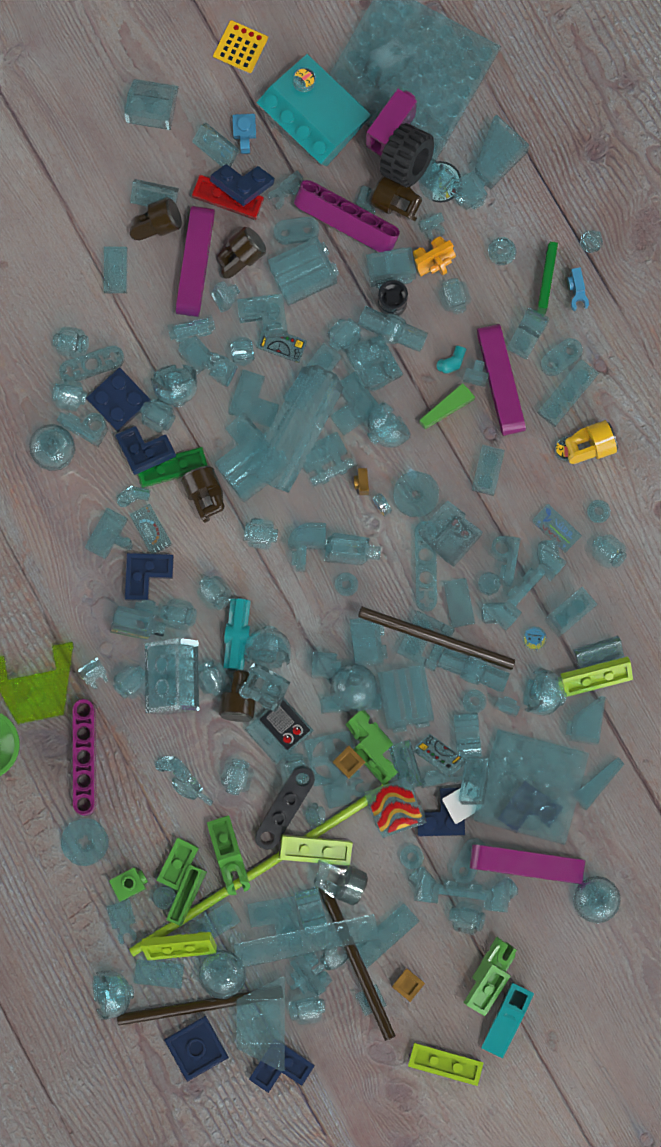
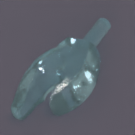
[172,768,213,806]
[311,938,348,976]

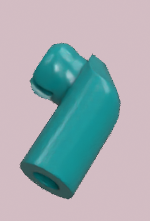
[436,346,467,373]

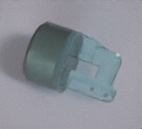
[314,860,368,906]

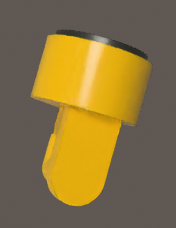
[565,420,618,464]

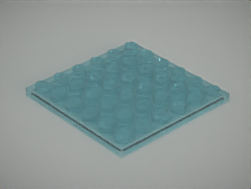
[329,0,501,163]

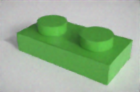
[156,838,199,891]

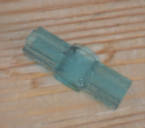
[357,306,428,352]
[437,648,510,692]

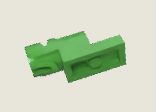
[345,708,398,785]
[207,815,251,895]
[464,937,517,1016]

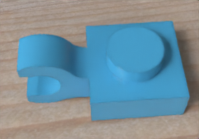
[233,114,256,154]
[567,267,589,311]

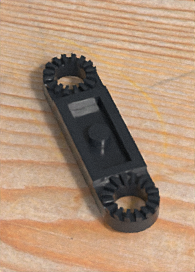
[255,765,315,850]

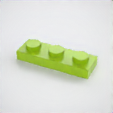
[560,656,633,697]
[279,834,353,866]
[141,932,217,961]
[408,1043,484,1086]

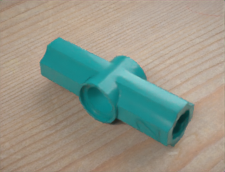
[223,598,251,671]

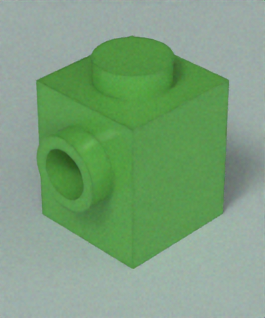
[109,867,148,902]

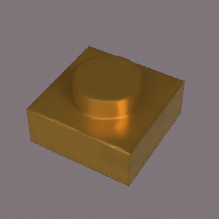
[354,468,369,496]
[332,746,366,779]
[392,968,425,1002]

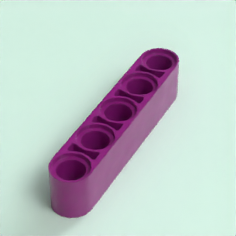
[294,180,400,254]
[176,206,215,317]
[477,324,526,436]
[73,699,97,816]
[470,845,585,884]

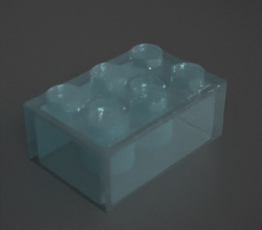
[144,638,199,715]

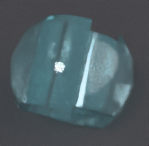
[488,237,517,265]
[230,337,255,366]

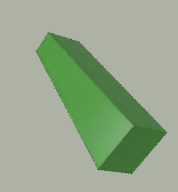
[419,383,475,430]
[166,864,207,926]

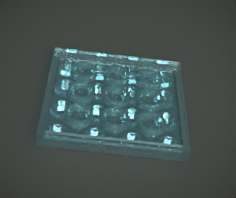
[473,729,589,845]

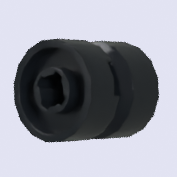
[378,280,408,317]

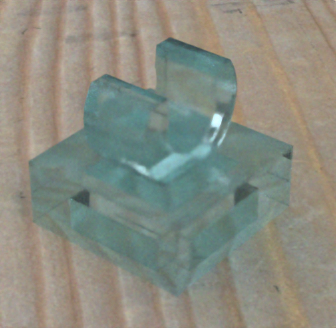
[418,213,445,241]
[211,281,240,313]
[463,360,489,387]
[78,658,108,689]

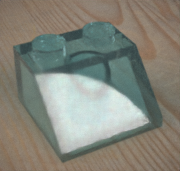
[124,79,179,130]

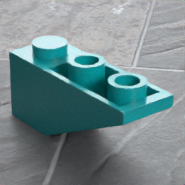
[481,982,534,1059]

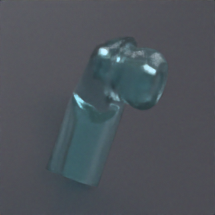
[355,185,376,215]
[117,486,151,507]
[155,756,190,779]

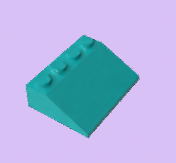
[256,54,372,166]

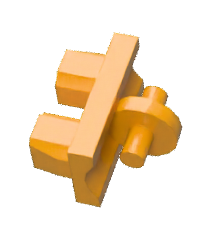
[413,236,456,277]

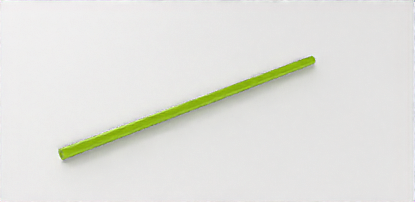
[129,782,390,957]

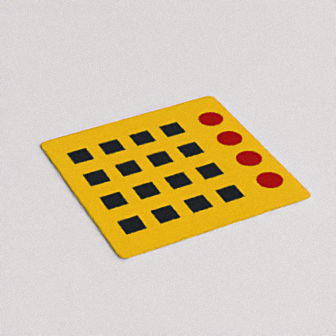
[213,20,268,73]

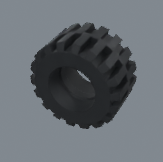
[380,123,435,187]

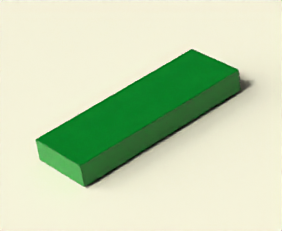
[537,241,558,314]
[138,447,208,488]

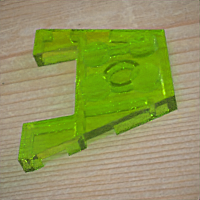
[0,642,74,725]

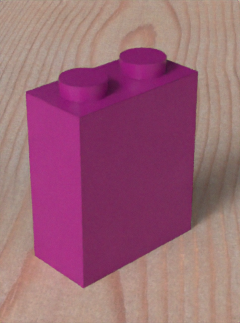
[366,88,417,156]

